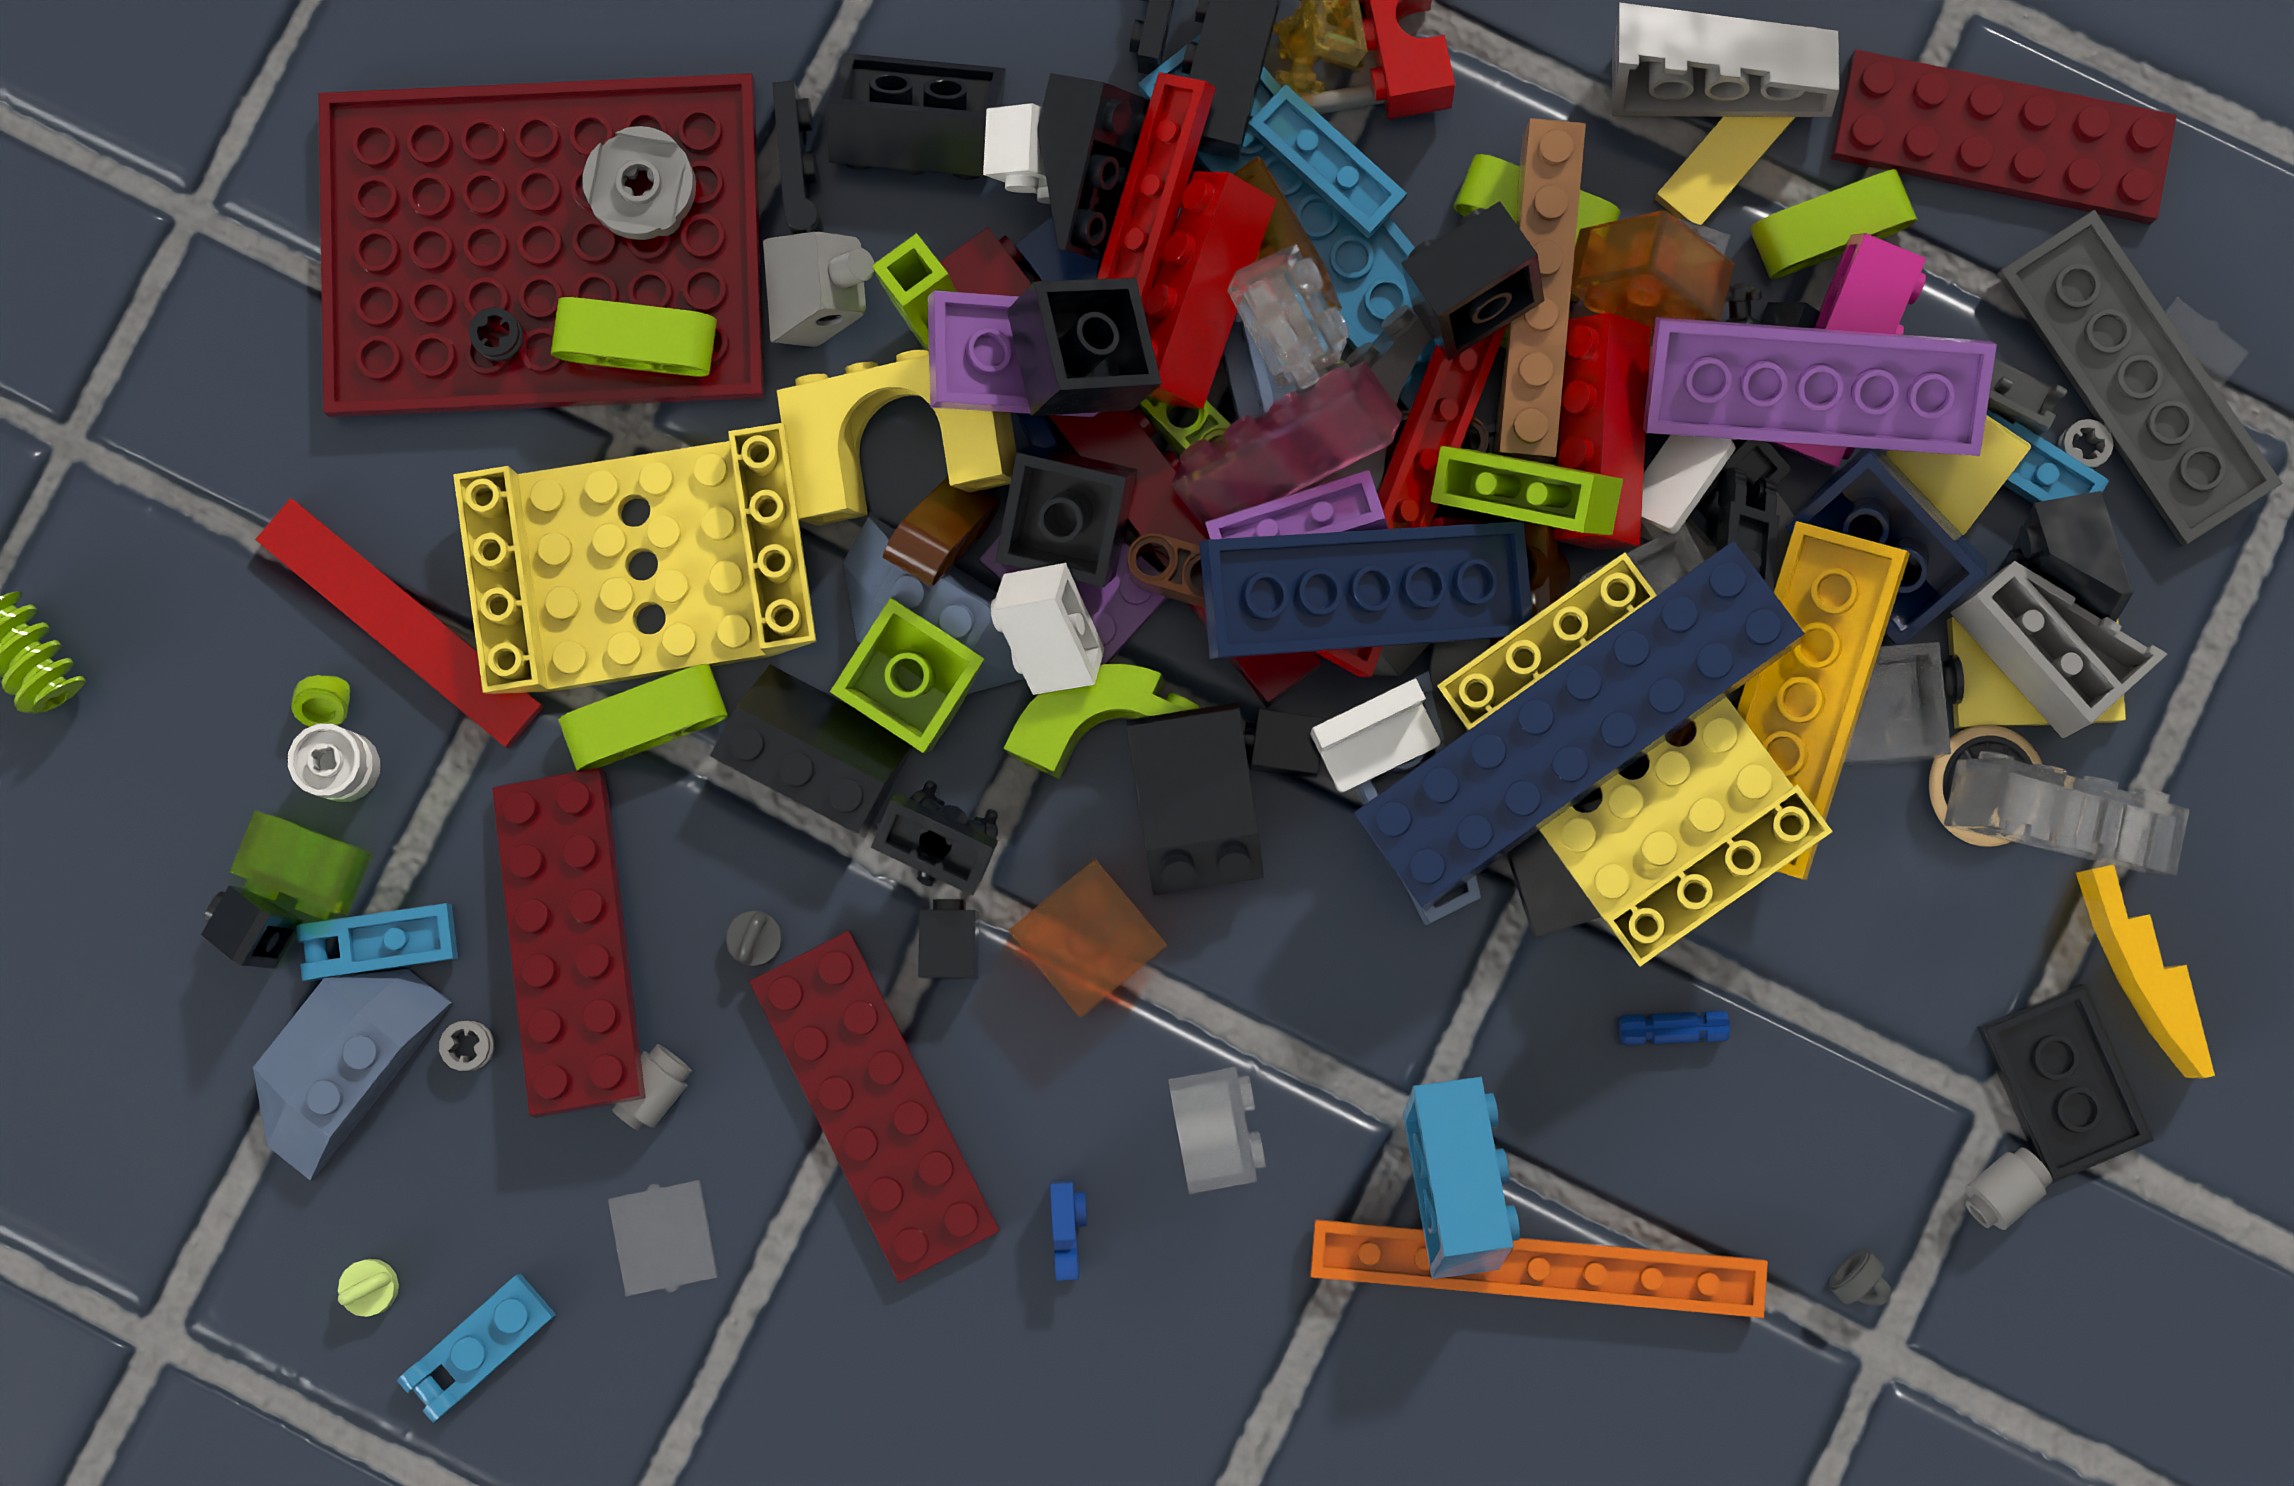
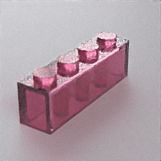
[1171,361,1403,534]

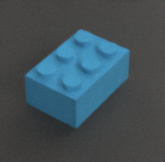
[1403,1077,1520,1279]

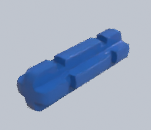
[1618,1011,1730,1045]

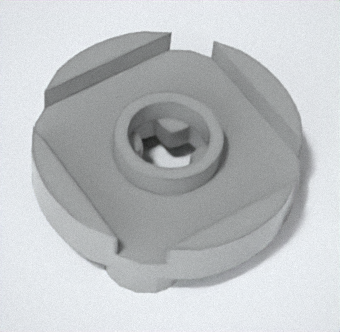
[583,126,696,240]

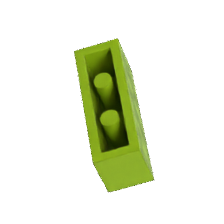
[1430,446,1623,535]

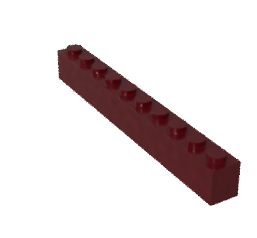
[940,227,1322,709]

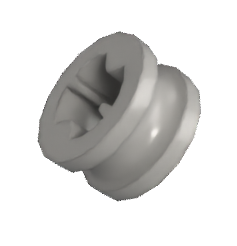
[2056,419,2114,469]
[439,1021,495,1071]

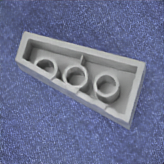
[1612,2,1839,117]

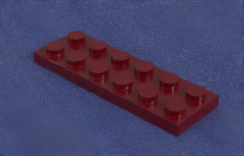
[1831,49,2177,225]
[492,768,646,1118]
[749,930,1000,1283]

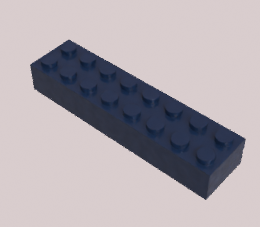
[1354,541,1805,911]

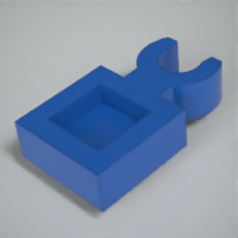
[1050,1180,1087,1281]

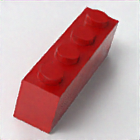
[1145,171,1277,409]
[1553,312,1651,550]

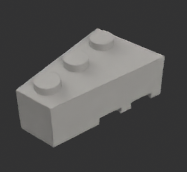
[1950,561,2167,738]

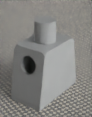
[763,232,875,347]

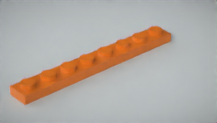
[1310,1219,1768,1318]

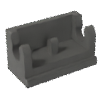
[1987,358,2067,436]

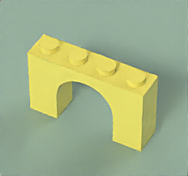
[777,350,1016,526]

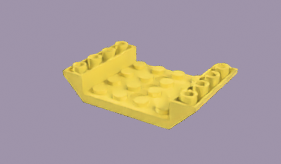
[453,423,817,694]
[1437,552,1833,967]

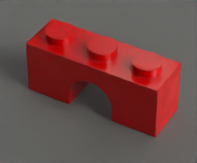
[1353,0,1455,120]

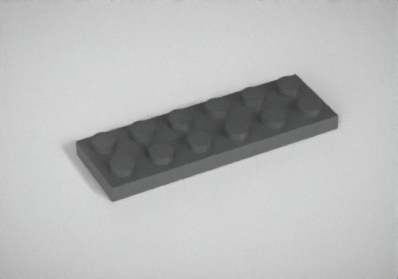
[1997,210,2283,546]

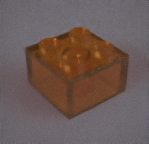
[1571,210,1735,337]
[1008,859,1167,1018]

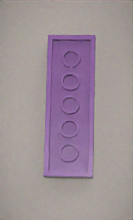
[1643,317,1997,456]

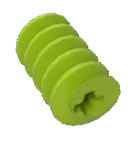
[0,591,86,714]

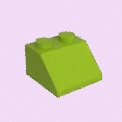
[830,597,985,753]

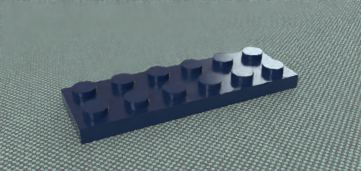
[1199,521,1533,659]

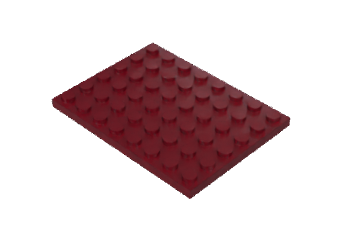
[318,73,765,417]

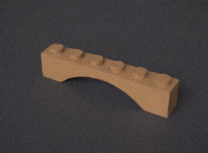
[1494,118,1586,464]

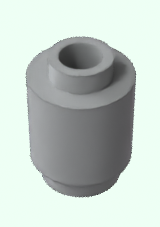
[612,1044,692,1130]
[1965,1147,2053,1230]

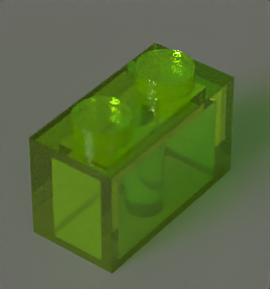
[229,810,373,920]

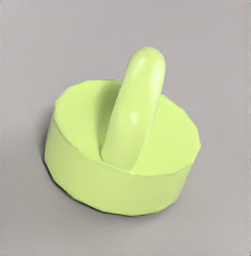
[338,1259,399,1317]

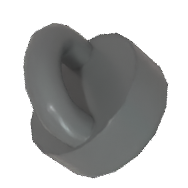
[726,910,784,967]
[1829,1249,1891,1306]

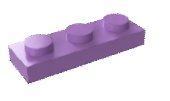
[1205,470,1388,539]

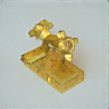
[1273,0,1368,95]

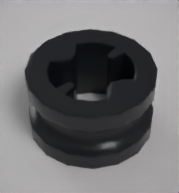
[469,307,524,362]
[1924,654,1964,706]

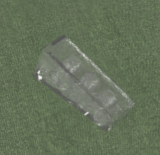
[1944,751,2190,875]

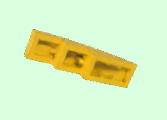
[2075,864,2215,1078]

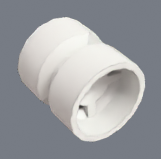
[288,724,380,802]

